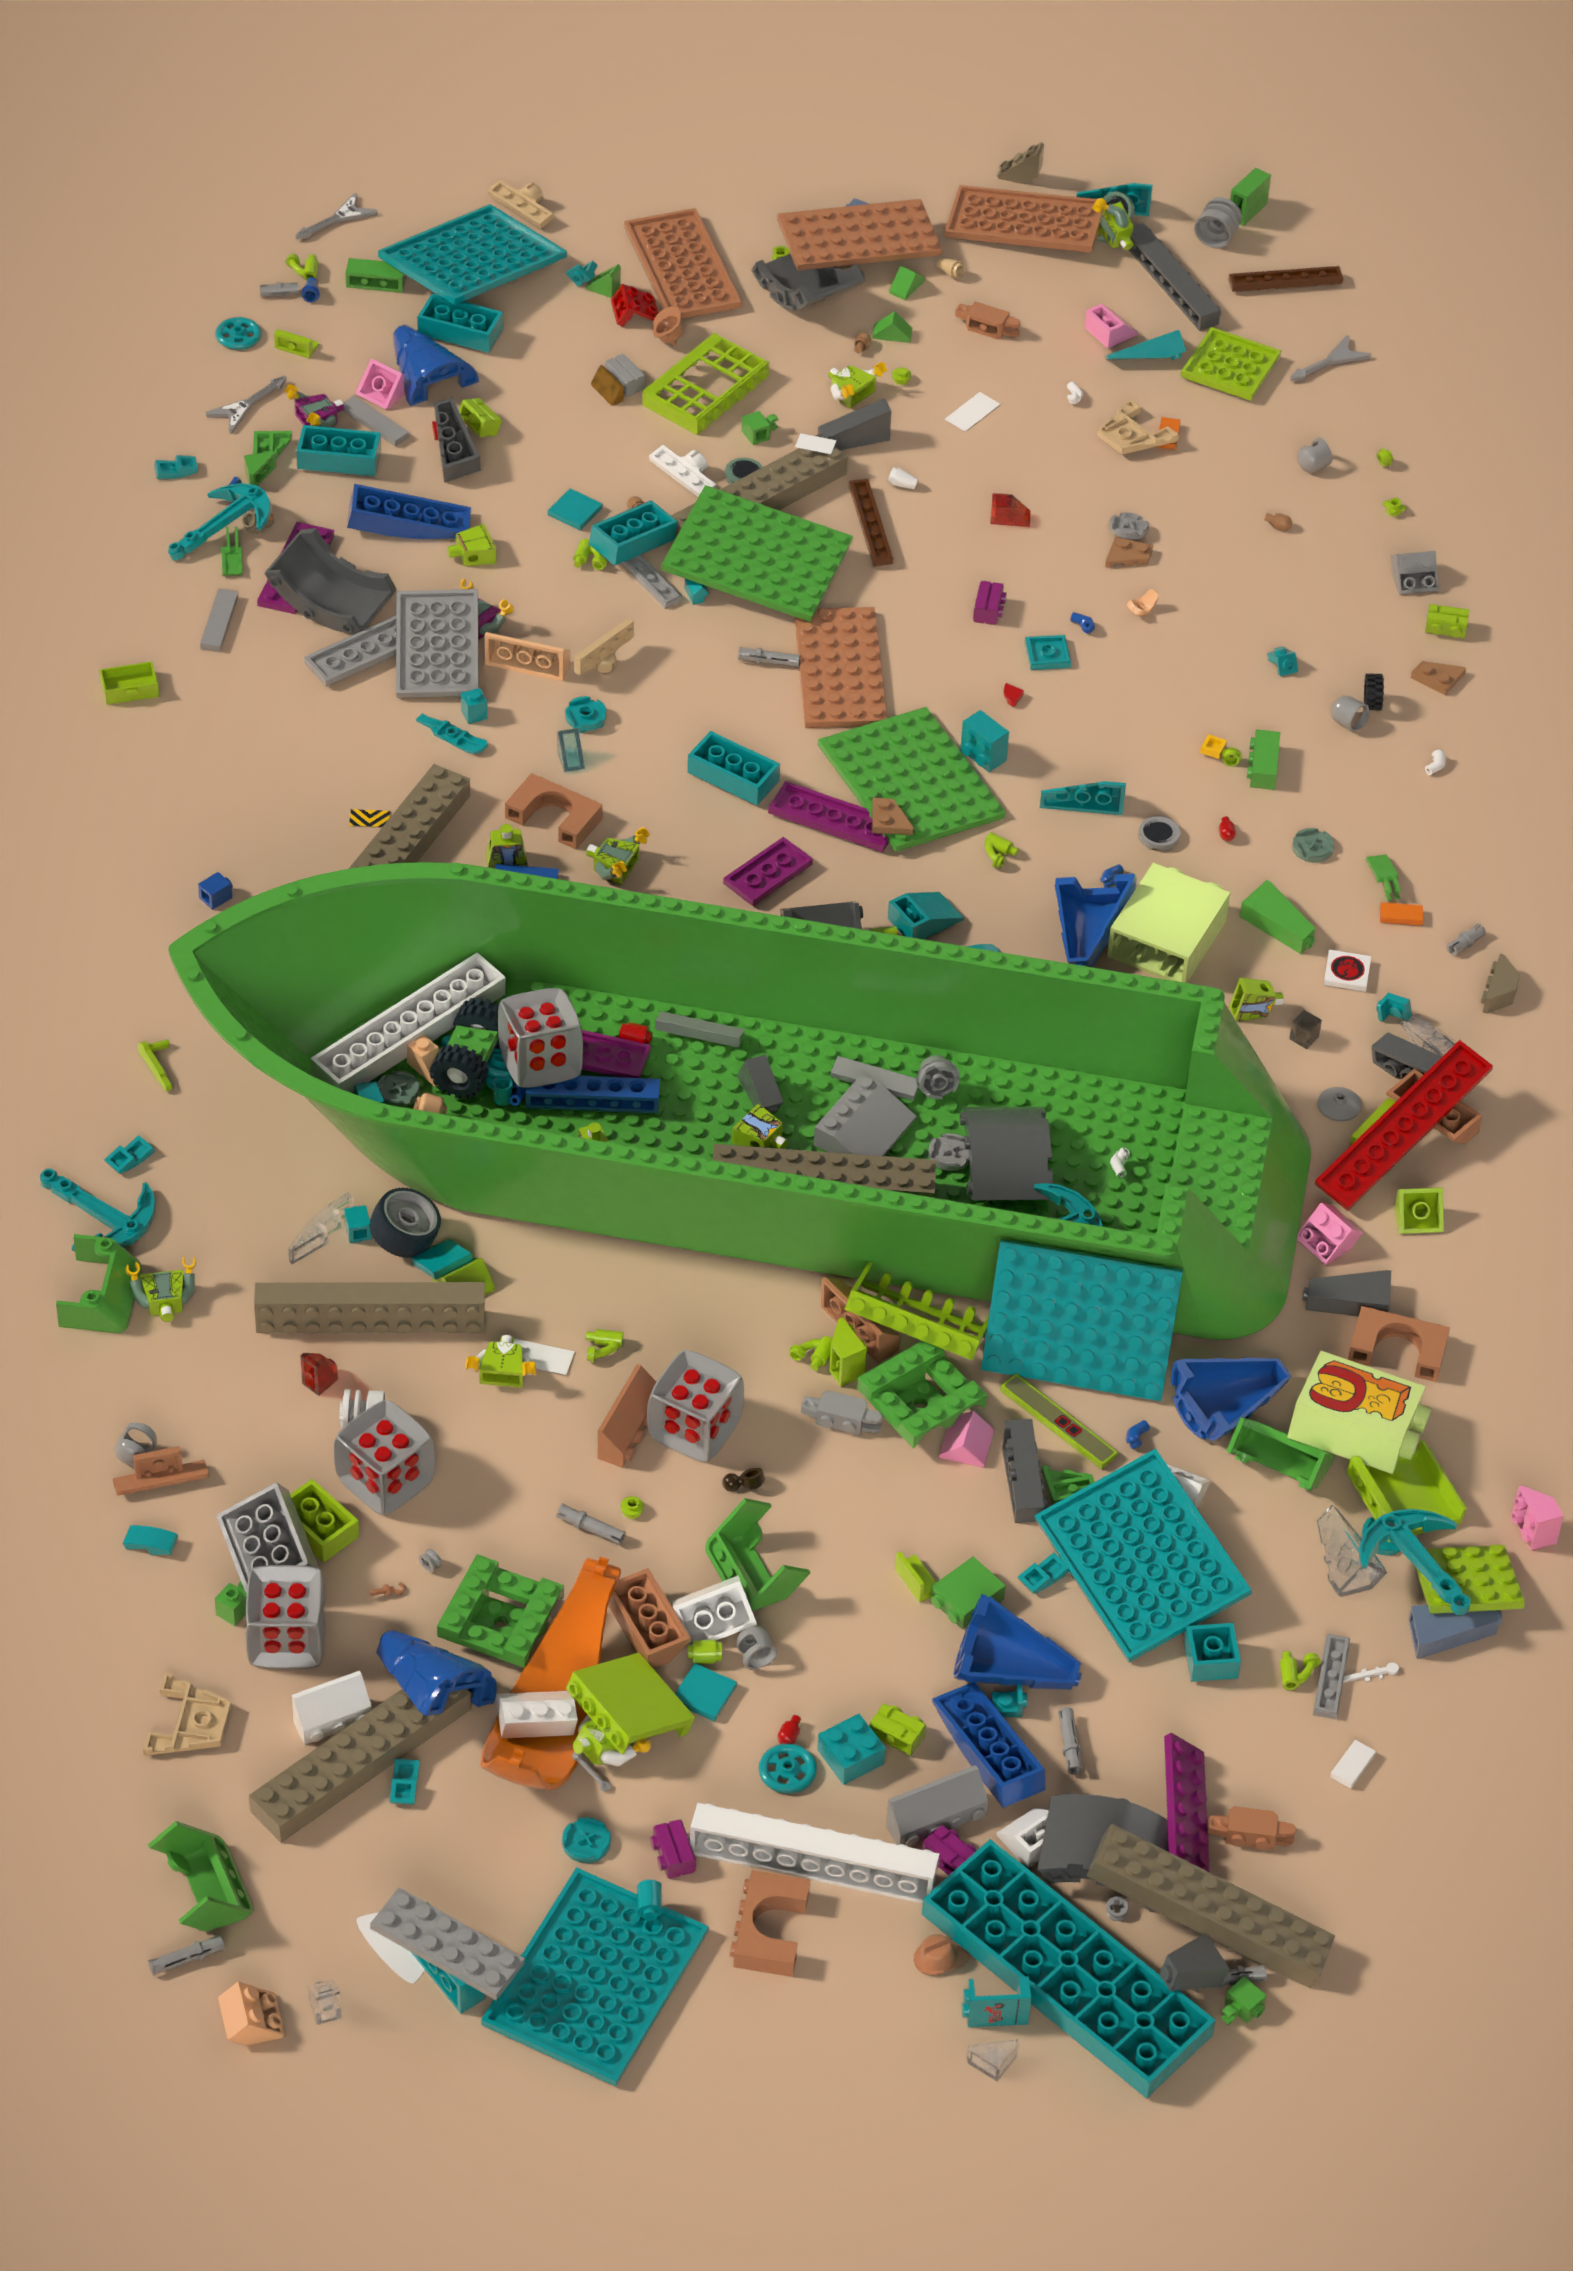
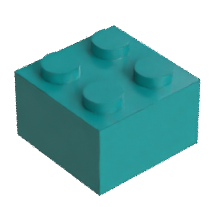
[960,710,1009,772]
[1184,1623,1241,1682]
[817,1713,886,1785]

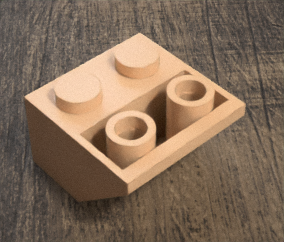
[218,1982,285,2046]

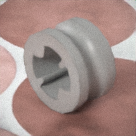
[419,1549,442,1573]
[1106,1896,1128,1921]

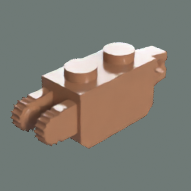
[955,301,1021,339]
[1208,1806,1297,1850]

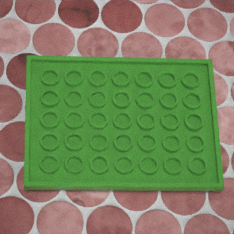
[661,485,853,622]
[818,707,1006,852]

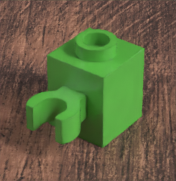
[742,411,778,445]
[215,1581,247,1626]
[1221,1977,1266,2025]

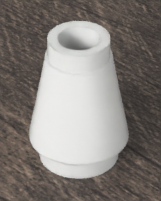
[888,467,918,490]

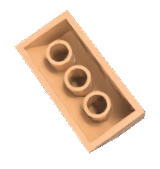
[485,632,570,681]

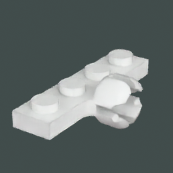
[649,445,717,497]

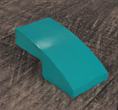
[154,455,198,479]
[104,1135,155,1174]
[122,1525,179,1555]
[1018,1552,1069,1594]
[390,1759,420,1805]

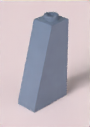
[1408,1605,1502,1658]

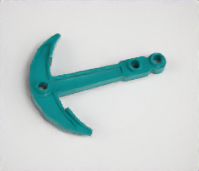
[168,483,272,561]
[40,1168,155,1251]
[1034,1183,1102,1226]
[1359,1509,1471,1615]

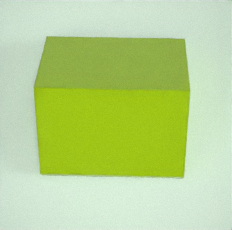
[1394,1187,1444,1234]
[432,1258,495,1295]

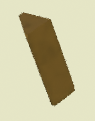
[591,365,624,406]

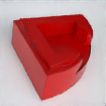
[1003,683,1024,707]

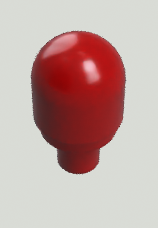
[1219,816,1236,841]
[777,1715,801,1744]

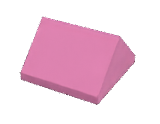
[355,358,404,410]
[939,1411,994,1468]

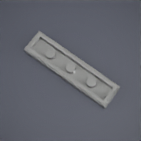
[343,395,409,446]
[620,555,682,609]
[200,589,238,651]
[831,1056,919,1101]
[1313,1634,1350,1720]

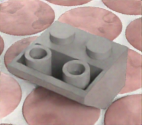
[1391,551,1439,594]

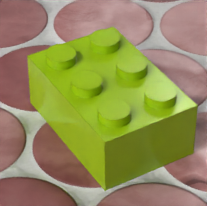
[290,1479,359,1563]

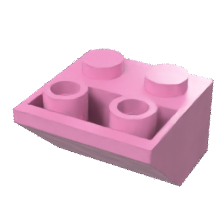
[1085,304,1138,349]
[1297,1202,1363,1265]
[1511,1486,1564,1551]

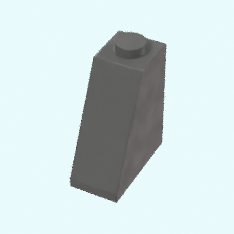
[737,1054,783,1115]
[1159,1934,1229,1991]

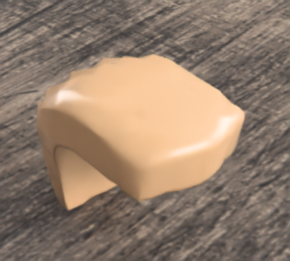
[1127,589,1159,616]

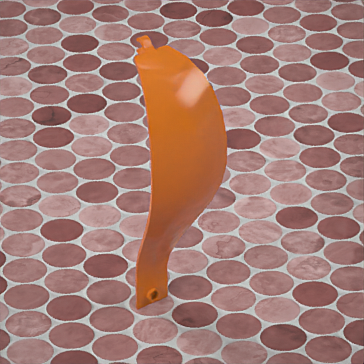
[480,1556,622,1790]

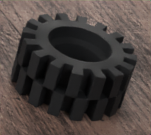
[1364,673,1384,711]

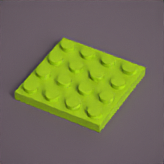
[1181,327,1281,401]
[1414,1544,1525,1614]

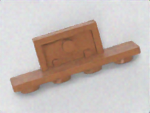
[113,1446,209,1496]

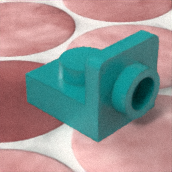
[1376,993,1412,1022]
[991,1684,1027,1717]

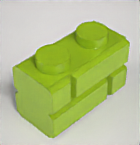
[459,398,502,437]
[1425,604,1469,638]
[869,1703,926,1756]

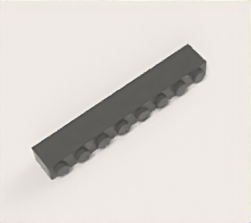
[1129,222,1221,331]

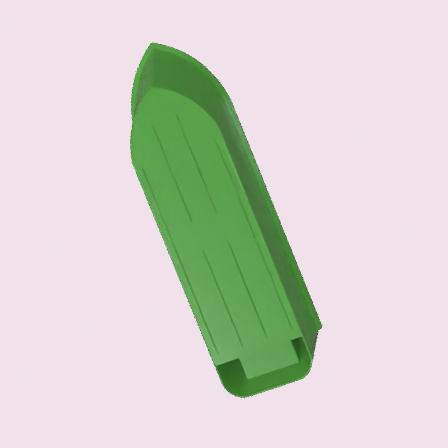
[168,862,1311,1340]

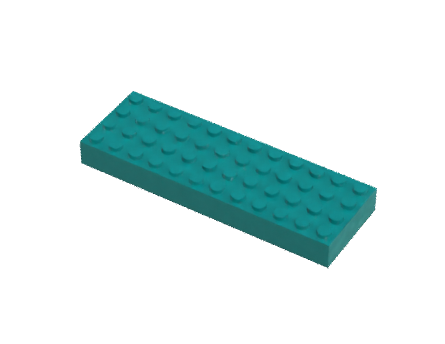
[922,1839,1216,2099]

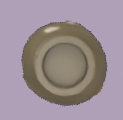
[242,510,274,534]

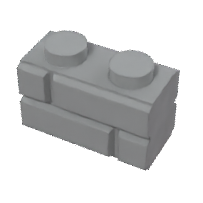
[605,354,646,397]

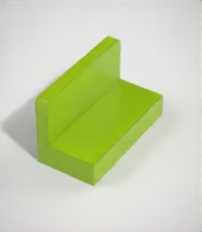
[274,329,319,359]
[895,1551,936,1603]

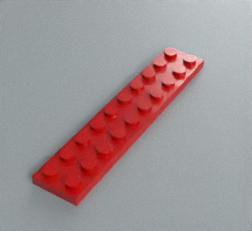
[1315,1040,1493,1211]

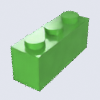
[345,258,406,292]
[1247,729,1280,790]

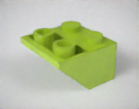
[829,1317,867,1387]

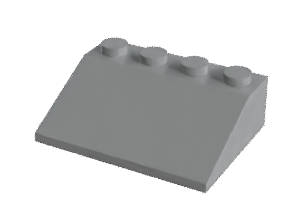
[814,1074,916,1156]
[216,1482,319,1593]

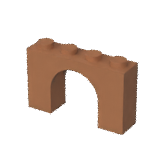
[505,773,603,849]
[1348,1306,1450,1382]
[730,1870,810,1977]

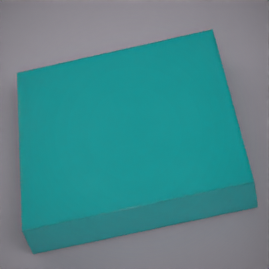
[548,488,603,530]
[1025,635,1071,670]
[411,1239,473,1279]
[675,1663,737,1722]

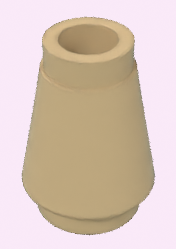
[937,257,965,279]

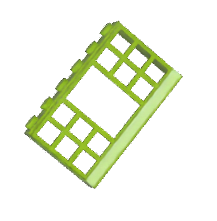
[642,332,770,435]
[845,1261,989,1360]

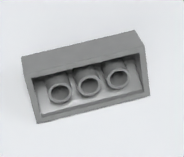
[886,1765,988,1847]

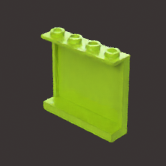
[1346,1440,1467,1542]
[566,1652,695,1755]

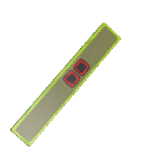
[1000,1374,1118,1470]

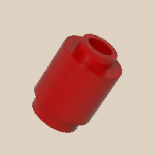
[619,1022,653,1044]

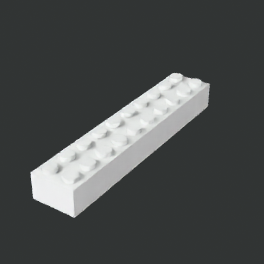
[310,953,506,1093]
[690,1803,939,1904]

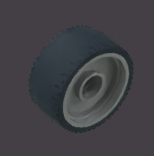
[369,1187,441,1258]

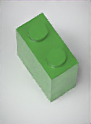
[1230,167,1271,226]
[930,1556,1006,1629]

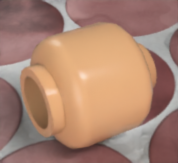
[414,1093,447,1115]

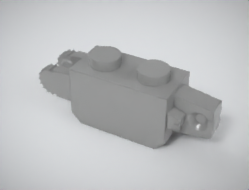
[801,1390,882,1435]

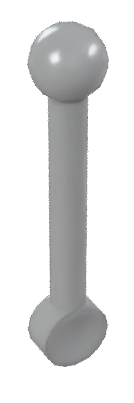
[572,1752,611,1792]

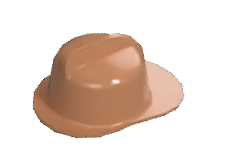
[653,306,683,346]
[913,1934,971,1975]

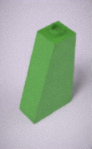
[1240,880,1316,954]

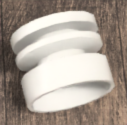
[340,1389,385,1429]

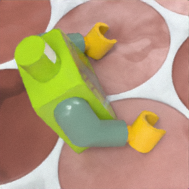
[1092,198,1134,250]
[586,827,650,885]
[125,1256,196,1322]

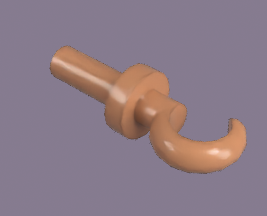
[369,1582,406,1596]

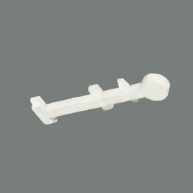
[1343,1662,1399,1683]

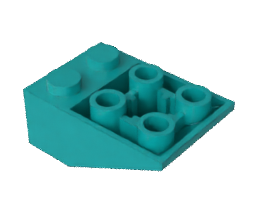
[888,892,964,939]

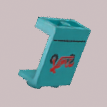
[961,1976,1031,2027]

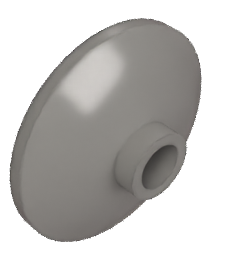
[1318,1087,1361,1121]

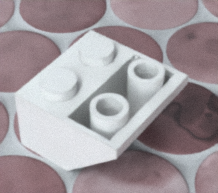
[996,1808,1049,1869]

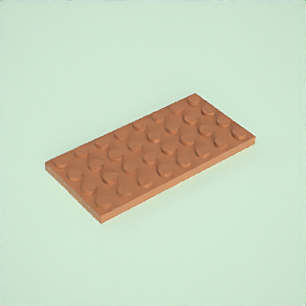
[944,185,1106,253]
[777,199,942,271]
[624,208,741,319]
[794,607,887,728]

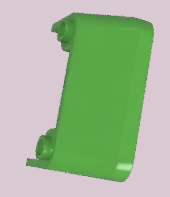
[56,1234,142,1333]
[1226,1417,1336,1491]
[705,1498,811,1611]
[148,1821,254,1932]

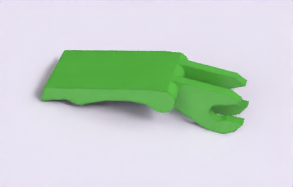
[221,527,243,576]
[1366,854,1401,901]

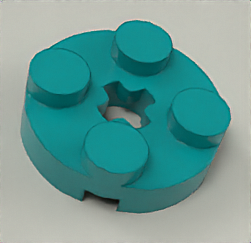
[565,696,606,733]

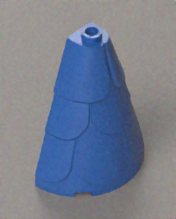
[393,325,479,406]
[1054,874,1137,967]
[1171,1357,1291,1441]
[953,1594,1082,1690]
[376,1630,497,1716]

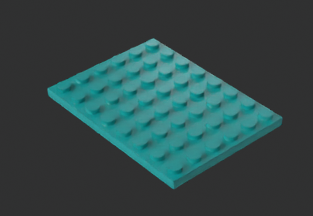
[378,204,567,305]
[981,1238,1183,1401]
[1034,1448,1252,1663]
[481,1867,709,2087]

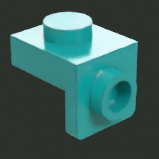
[566,261,598,287]
[1267,647,1298,676]

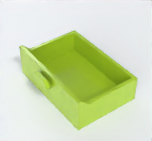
[99,661,159,705]

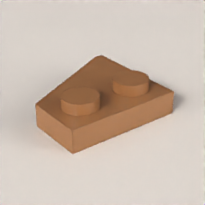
[1105,537,1154,568]
[1411,661,1466,695]
[872,798,913,835]

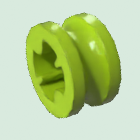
[772,246,789,260]

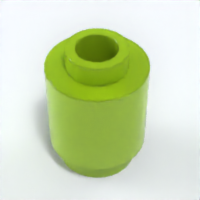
[688,1640,722,1664]

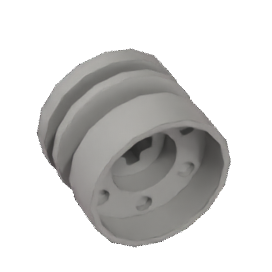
[1194,198,1242,248]

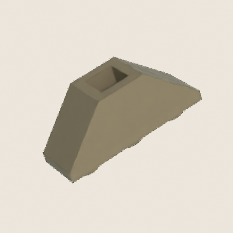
[997,142,1044,184]
[1481,954,1520,1014]

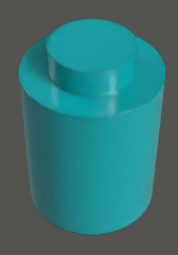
[637,1879,663,1920]

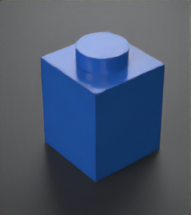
[198,872,233,910]

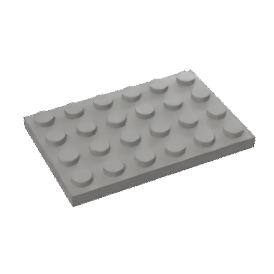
[396,589,479,698]

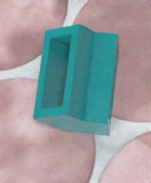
[684,579,709,604]

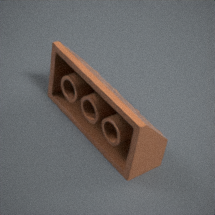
[1386,1069,1482,1144]
[821,1276,900,1363]
[598,1364,656,1468]
[608,1568,691,1669]

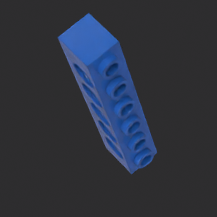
[526,1076,660,1113]

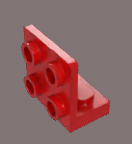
[611,284,659,327]

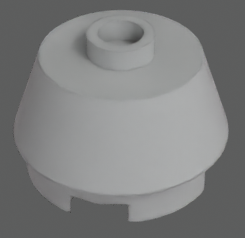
[916,1055,960,1099]

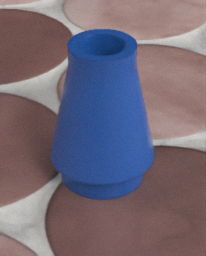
[301,277,320,303]

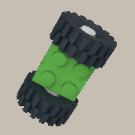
[429,997,500,1099]

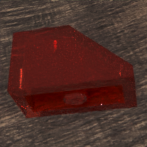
[990,493,1031,527]
[300,1353,338,1396]

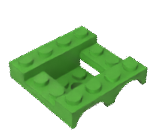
[857,1341,987,1448]
[437,1554,564,1668]

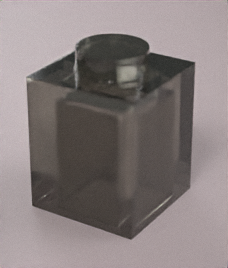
[1289,1010,1322,1049]

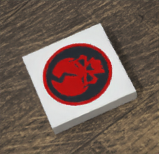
[1323,950,1371,992]

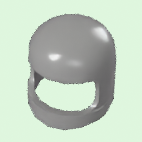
[1297,438,1332,473]
[1331,696,1369,732]
[115,1423,157,1466]
[737,1626,777,1670]

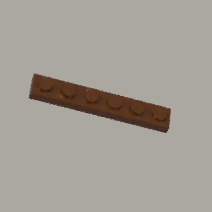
[1228,266,1343,292]
[849,479,893,566]

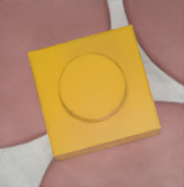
[1200,734,1227,759]

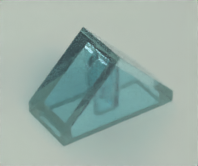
[557,728,585,772]

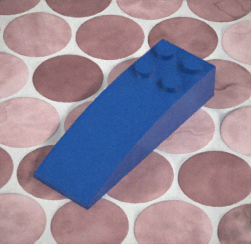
[347,484,471,539]
[932,1682,1046,1808]

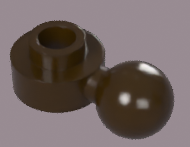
[722,1468,765,1492]

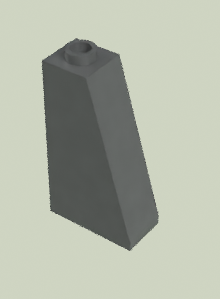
[816,399,892,450]
[1302,1270,1391,1316]

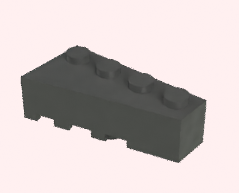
[434,397,481,483]
[1372,1032,1442,1079]
[1002,1419,1047,1523]

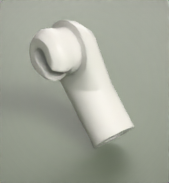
[1067,381,1083,404]
[1425,749,1446,775]
[1110,1147,1130,1179]

